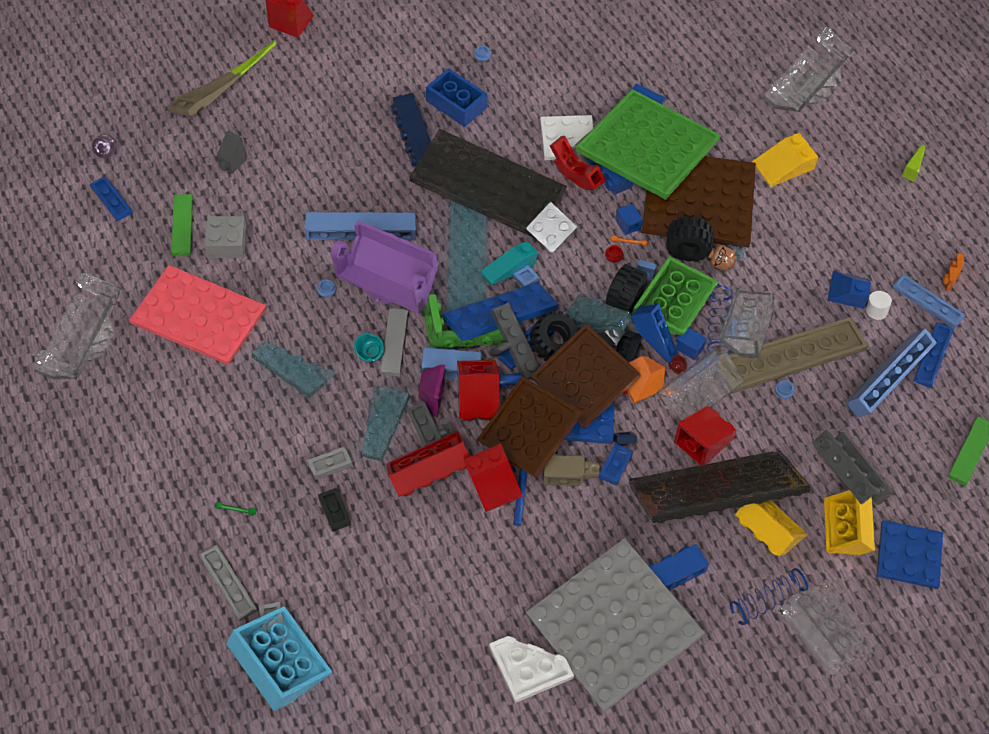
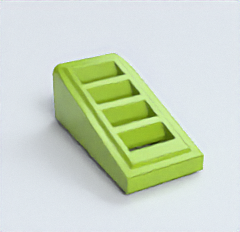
[902,144,925,182]

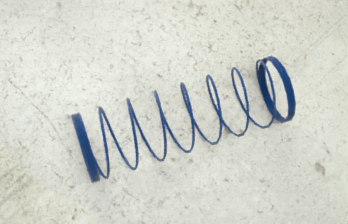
[707,286,733,355]
[730,568,808,625]

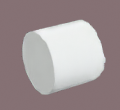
[866,291,892,320]

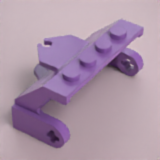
[331,220,438,314]

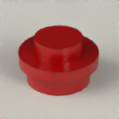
[605,245,623,262]

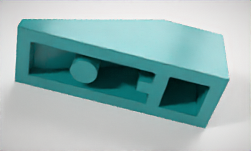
[480,241,538,286]

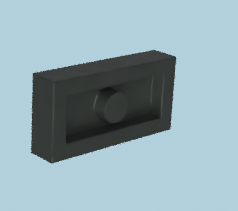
[318,488,351,532]

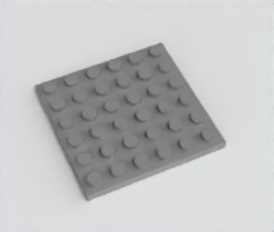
[526,538,705,713]

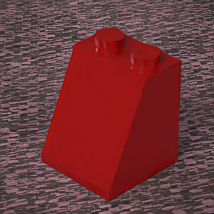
[265,0,314,38]
[457,360,499,421]
[674,406,737,467]
[463,444,523,512]

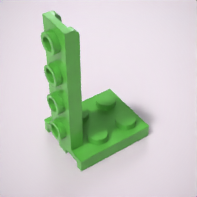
[424,294,505,349]

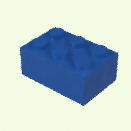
[426,68,488,127]

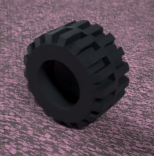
[666,216,714,262]
[606,264,647,315]
[529,311,580,361]

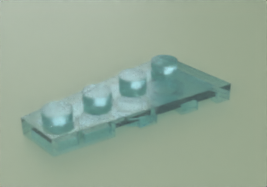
[565,295,632,331]
[252,342,335,398]
[362,385,410,461]

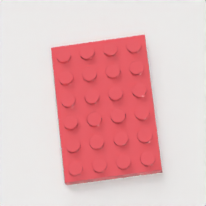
[129,265,266,365]

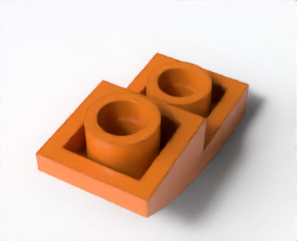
[942,253,964,292]

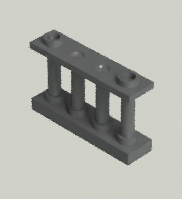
[812,430,894,505]

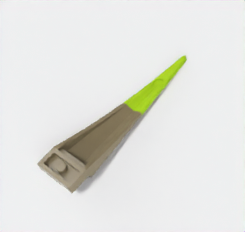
[167,40,276,116]

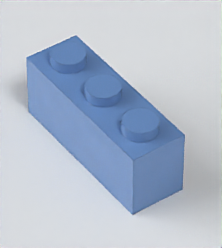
[422,347,481,379]

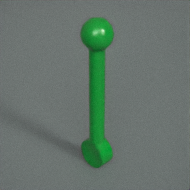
[215,502,256,516]

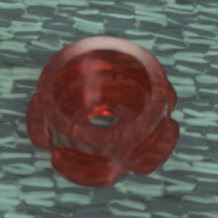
[668,355,687,374]

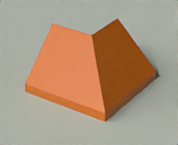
[627,356,665,404]

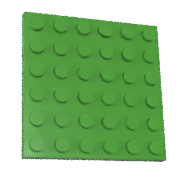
[576,89,720,200]

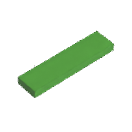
[172,194,193,256]
[948,417,989,486]

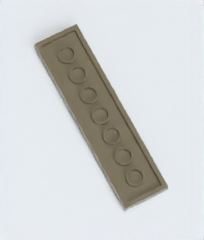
[715,317,868,394]

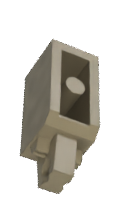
[543,454,599,486]

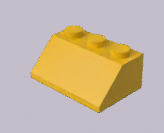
[824,490,875,555]
[735,493,808,556]

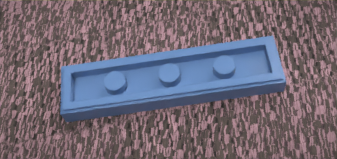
[893,274,965,329]

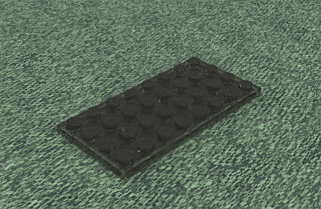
[409,129,567,238]
[629,450,810,523]

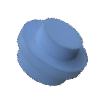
[474,45,491,61]
[317,279,336,297]
[775,380,795,399]

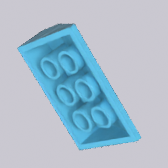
[226,606,332,711]

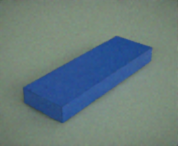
[89,176,133,222]

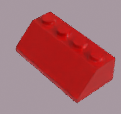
[386,431,470,497]

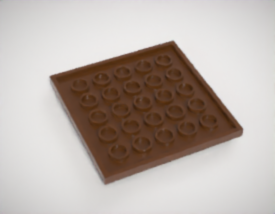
[641,156,756,248]

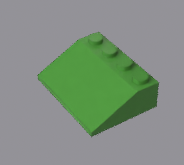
[631,256,718,336]

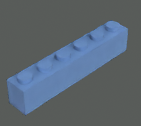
[305,212,415,240]
[846,328,937,418]

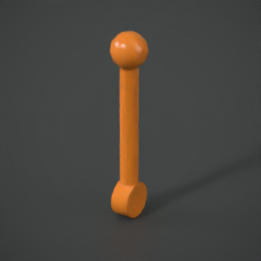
[610,235,648,246]

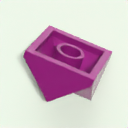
[418,364,445,417]

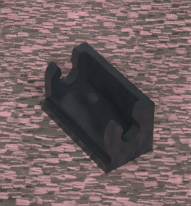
[616,330,642,362]

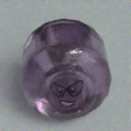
[92,134,117,158]

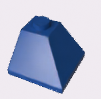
[827,271,871,309]

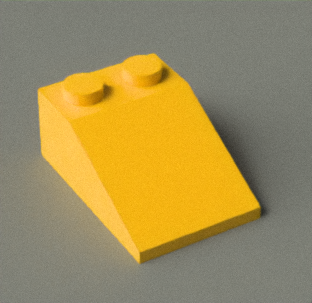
[752,133,818,187]

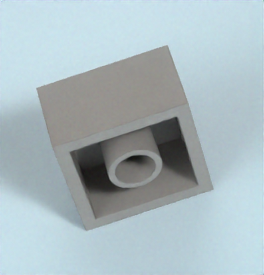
[205,216,246,258]

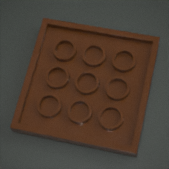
[531,324,641,429]
[477,376,583,479]

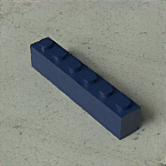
[390,93,442,185]

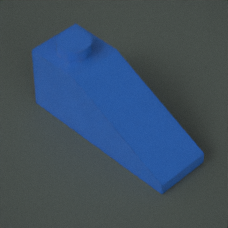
[631,303,678,363]

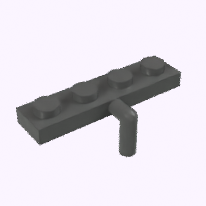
[489,302,540,379]
[406,401,452,446]

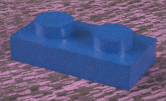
[599,443,633,486]

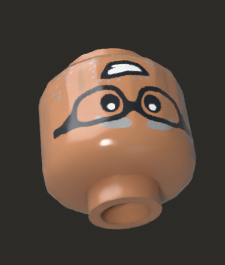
[708,245,737,272]

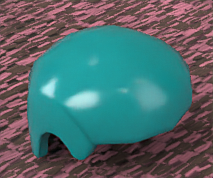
[354,332,385,363]

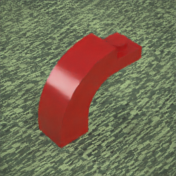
[550,136,606,190]

